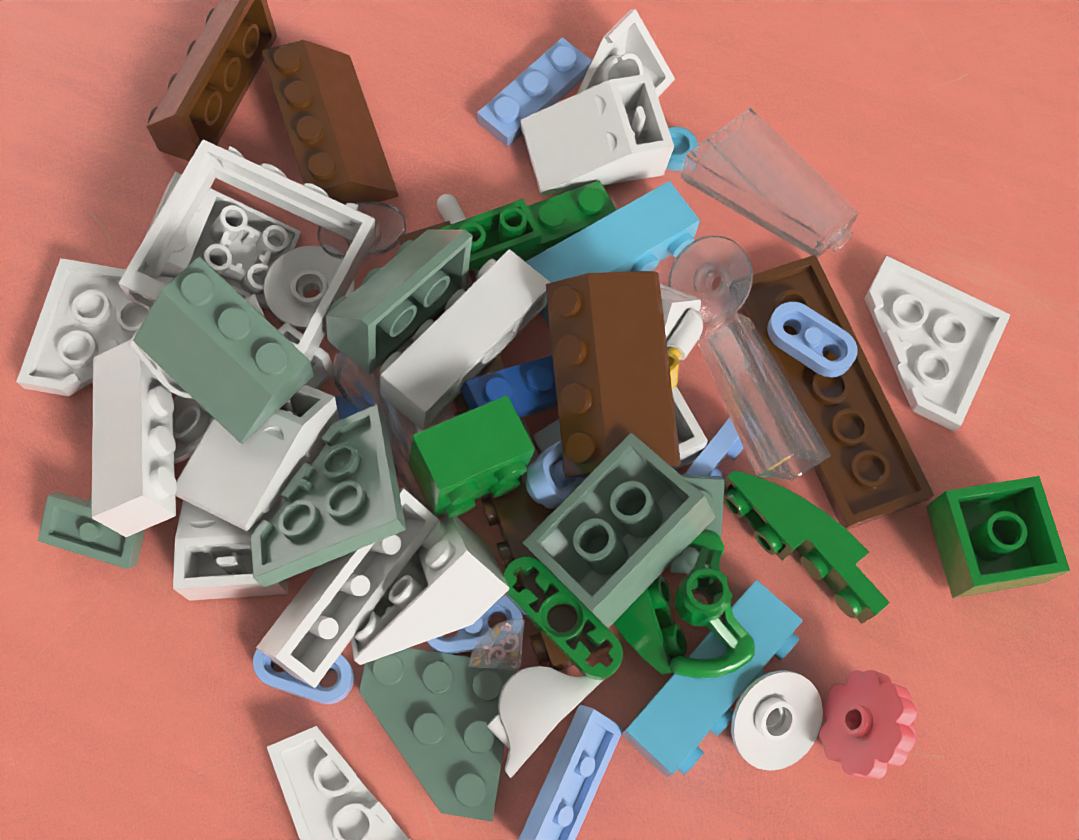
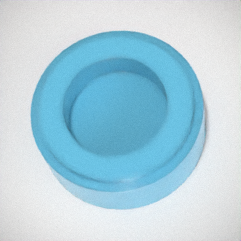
[666,127,698,171]

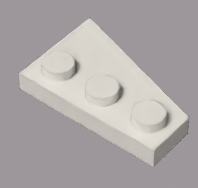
[267,726,411,840]

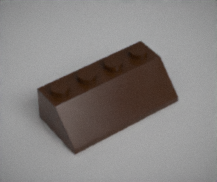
[147,0,277,162]
[262,40,398,208]
[546,271,681,479]

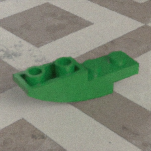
[441,180,617,270]
[723,470,890,624]
[574,487,687,675]

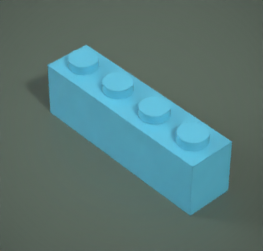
[526,181,700,325]
[621,579,803,777]

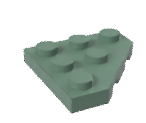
[251,405,406,588]
[359,648,517,822]

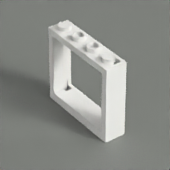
[119,140,375,362]

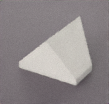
[577,9,675,97]

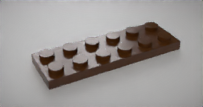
[731,254,934,530]

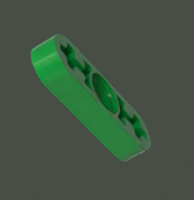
[503,557,623,680]

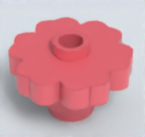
[819,670,917,779]

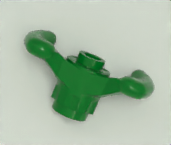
[670,529,755,679]

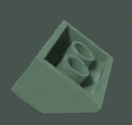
[326,229,473,375]
[133,256,314,445]
[523,433,715,628]

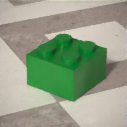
[409,395,535,518]
[926,476,1070,599]

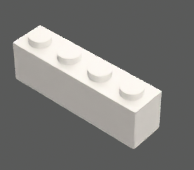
[380,249,551,430]
[92,339,177,537]
[256,488,439,688]

